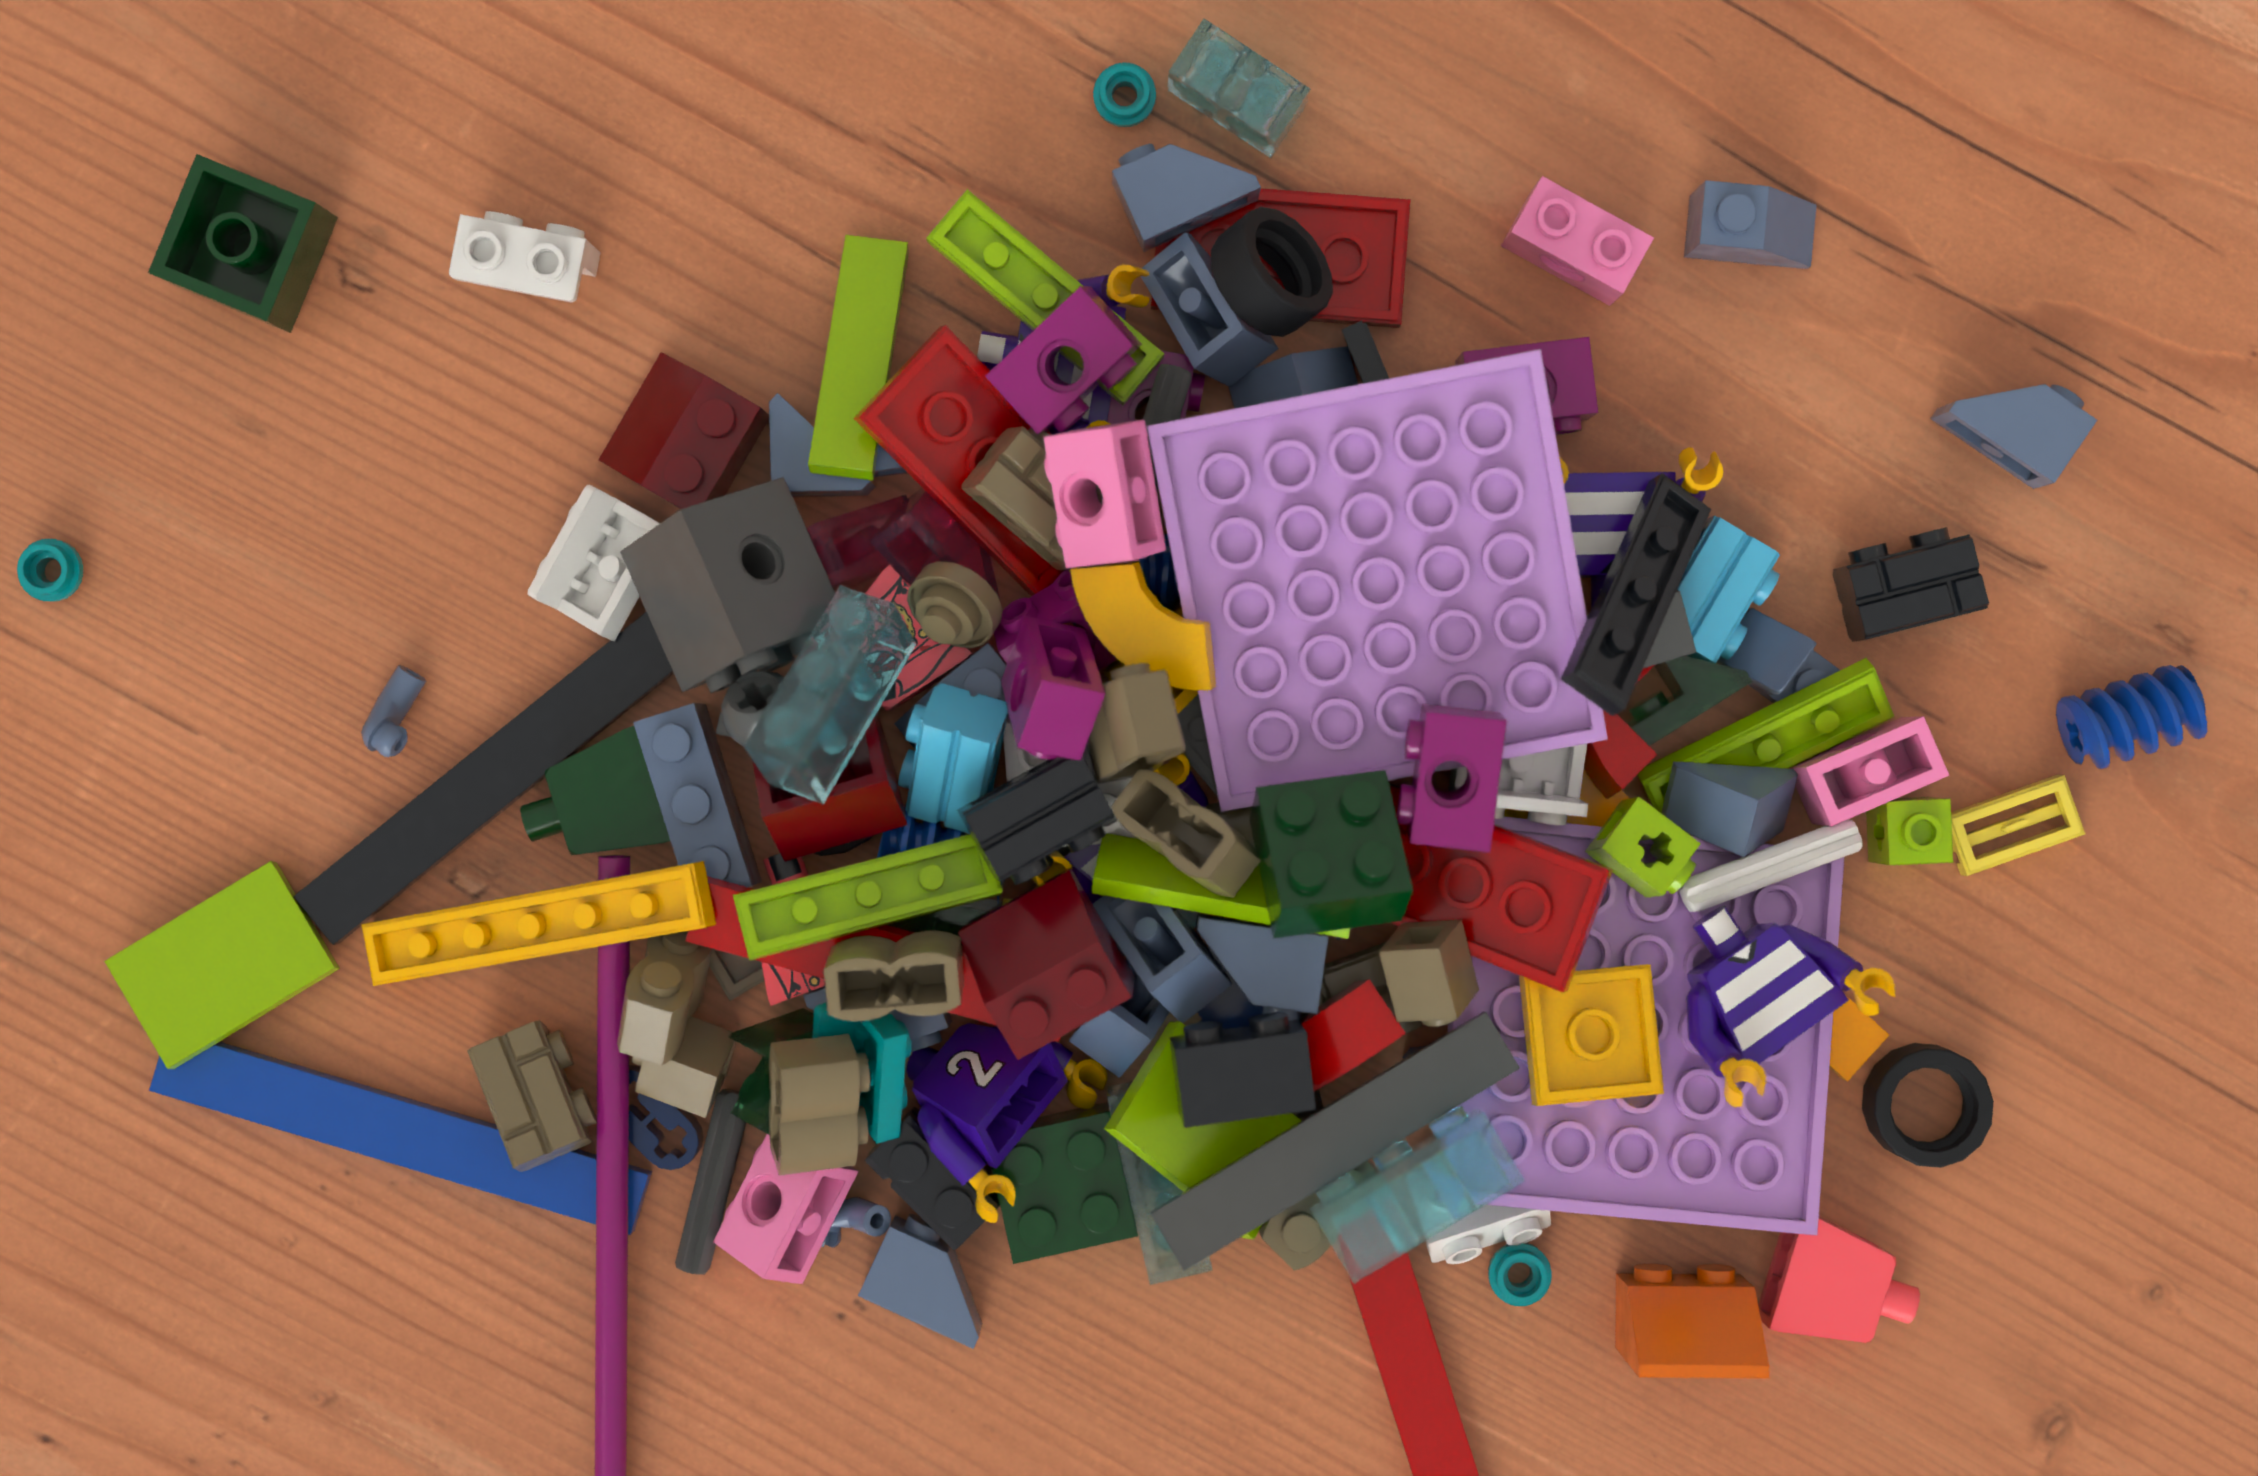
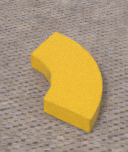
[1070,562,1216,690]

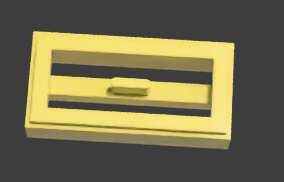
[1951,775,2085,876]

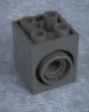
[620,477,846,694]

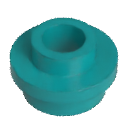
[1093,62,1156,127]
[17,539,84,602]
[1488,1243,1552,1306]

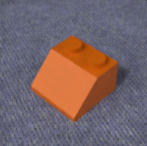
[1615,1263,1769,1379]

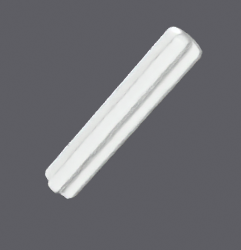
[1679,819,1863,912]

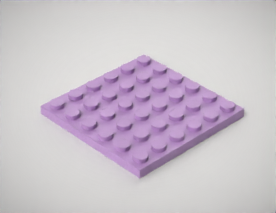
[1147,349,1608,812]
[1433,817,1844,1235]

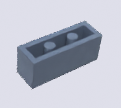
[633,703,762,887]

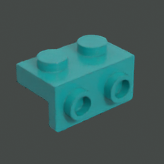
[812,1002,912,1144]

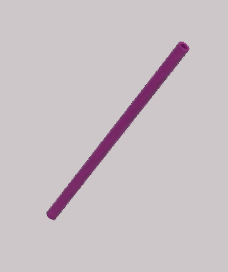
[594,855,631,1476]

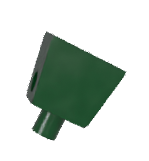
[520,726,671,855]

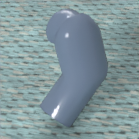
[361,665,426,757]
[821,1197,891,1248]

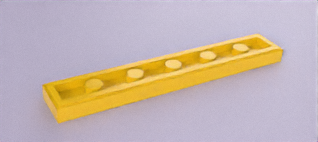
[361,861,716,986]

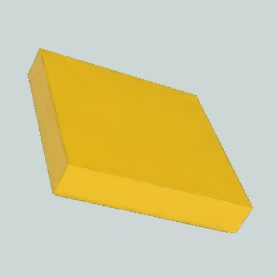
[1519,964,1664,1106]

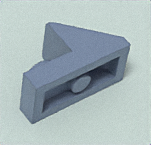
[1717,608,1840,703]

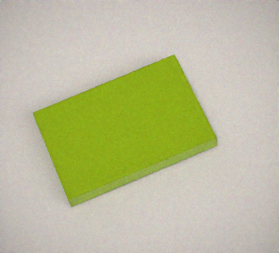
[104,861,340,1069]
[1104,1021,1301,1239]

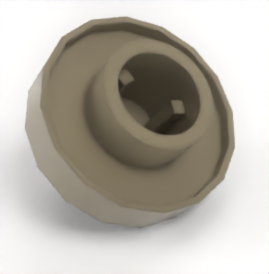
[907,561,1003,648]

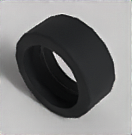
[1211,207,1333,337]
[1862,1043,1994,1168]

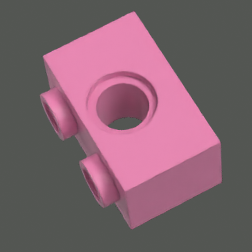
[1501,176,1654,306]
[1043,419,1166,568]
[1789,716,1950,827]
[713,1131,859,1284]

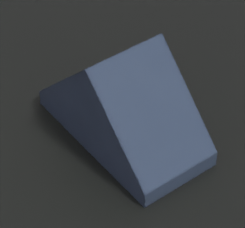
[1228,346,1358,409]
[769,393,876,497]
[1661,761,1798,857]

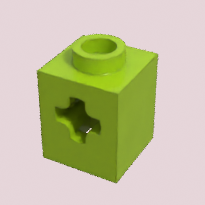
[1585,796,1701,898]
[1866,797,1953,865]

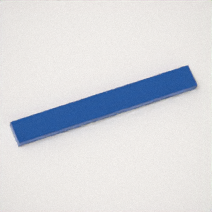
[149,1042,652,1235]

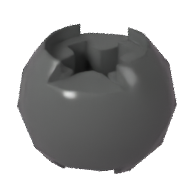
[721,671,804,752]

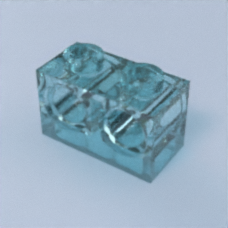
[1167,18,1310,158]

